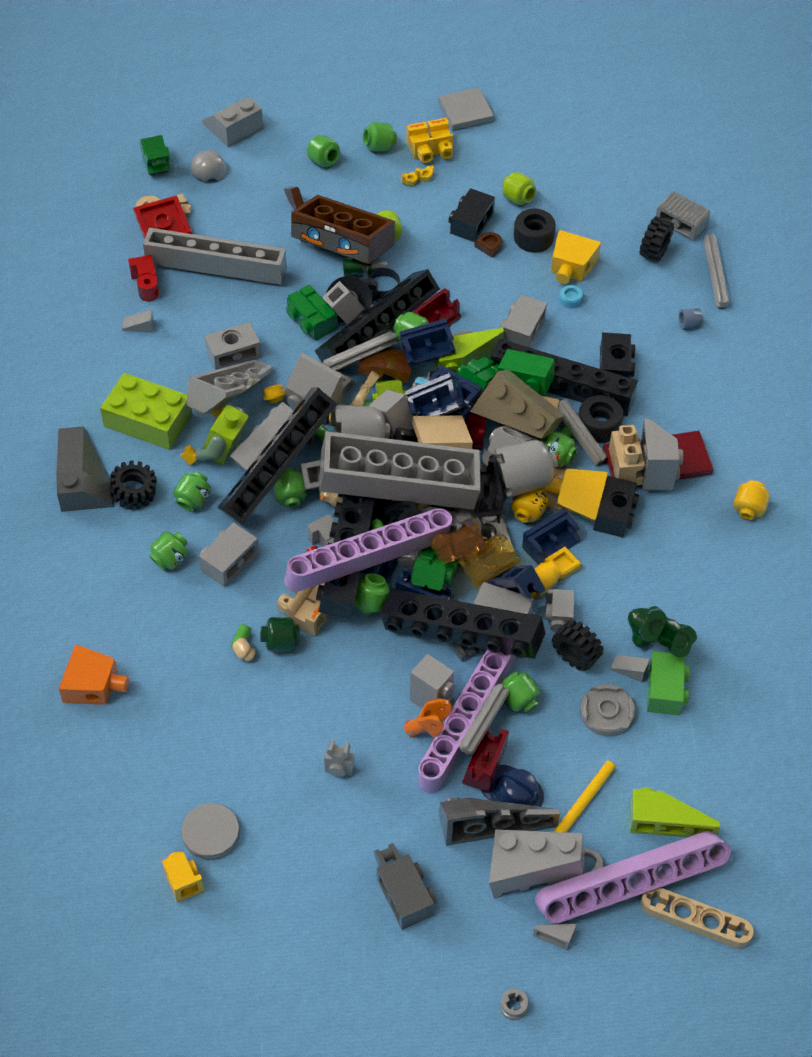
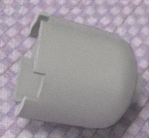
[330,404,390,438]
[494,440,558,498]

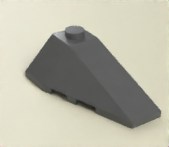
[56,426,113,512]
[439,797,560,846]

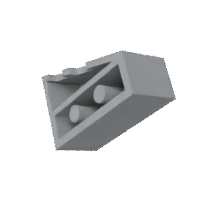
[230,402,316,472]
[489,829,586,898]

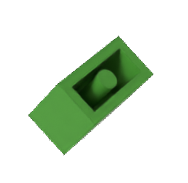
[647,651,690,715]

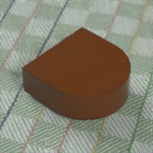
[474,232,502,258]

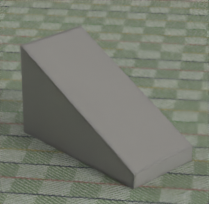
[122,309,154,332]
[610,655,650,682]
[533,924,577,950]

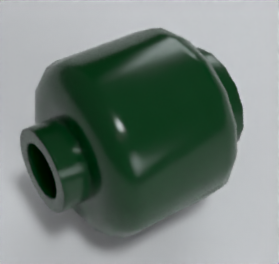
[260,617,300,652]

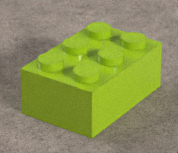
[100,373,192,450]

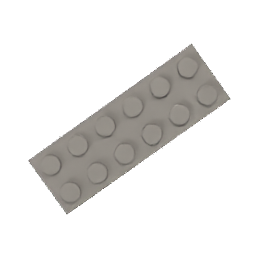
[319,431,480,510]

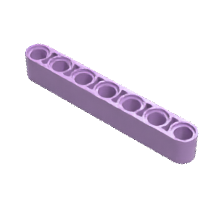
[284,508,452,591]
[418,650,516,793]
[535,831,731,923]

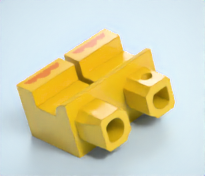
[406,117,453,163]

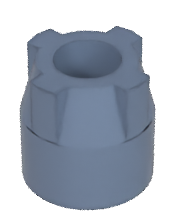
[679,308,703,329]

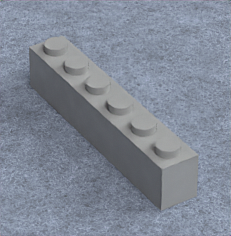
[143,228,287,285]

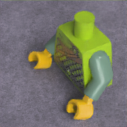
[180,405,249,466]

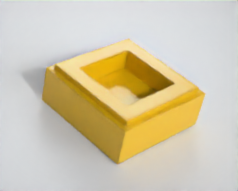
[544,547,582,581]

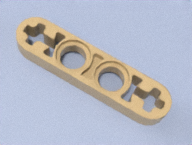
[640,887,754,949]

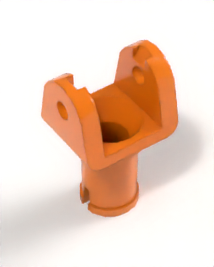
[404,698,452,738]

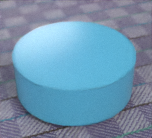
[559,285,583,308]

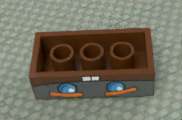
[291,195,395,264]

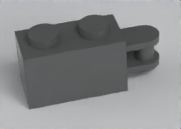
[374,843,437,930]

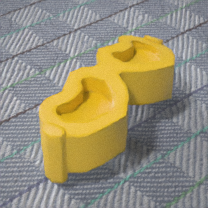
[401,165,434,186]

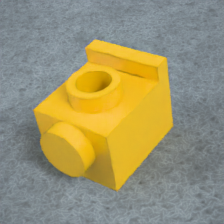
[162,851,204,902]

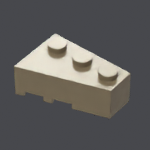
[470,369,565,439]

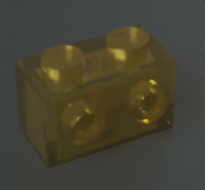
[458,534,521,588]

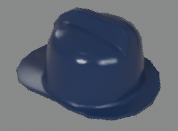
[481,765,544,807]

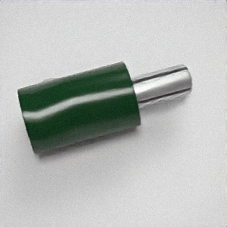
[343,258,388,276]

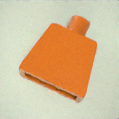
[59,645,129,705]

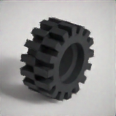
[639,216,674,262]
[110,460,157,509]
[552,620,604,671]

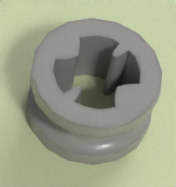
[500,988,528,1020]

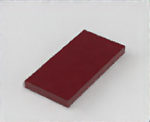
[602,430,713,486]

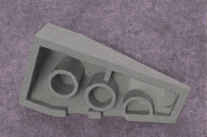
[186,360,273,414]

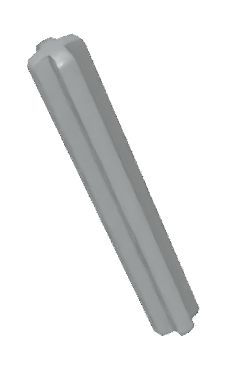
[703,234,730,308]
[323,331,398,371]

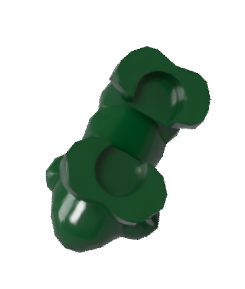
[627,606,697,657]

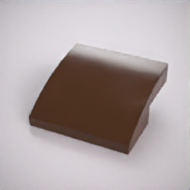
[358,348,412,383]

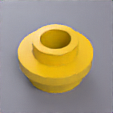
[263,384,286,403]

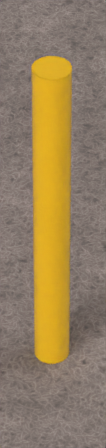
[553,760,616,833]

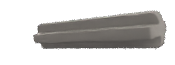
[558,400,607,465]
[459,684,509,755]

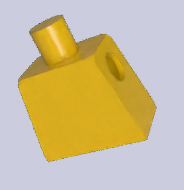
[551,230,601,284]
[545,469,608,522]

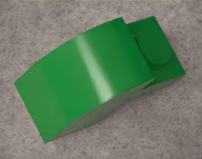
[140,135,171,174]

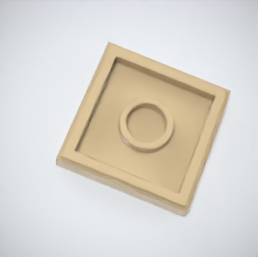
[412,415,473,449]

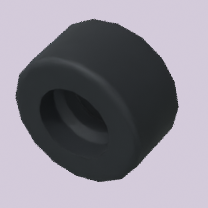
[513,208,556,252]
[578,395,623,443]

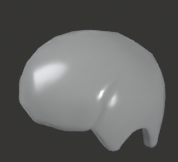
[190,150,227,183]

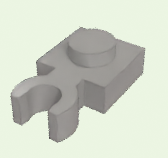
[324,740,355,777]

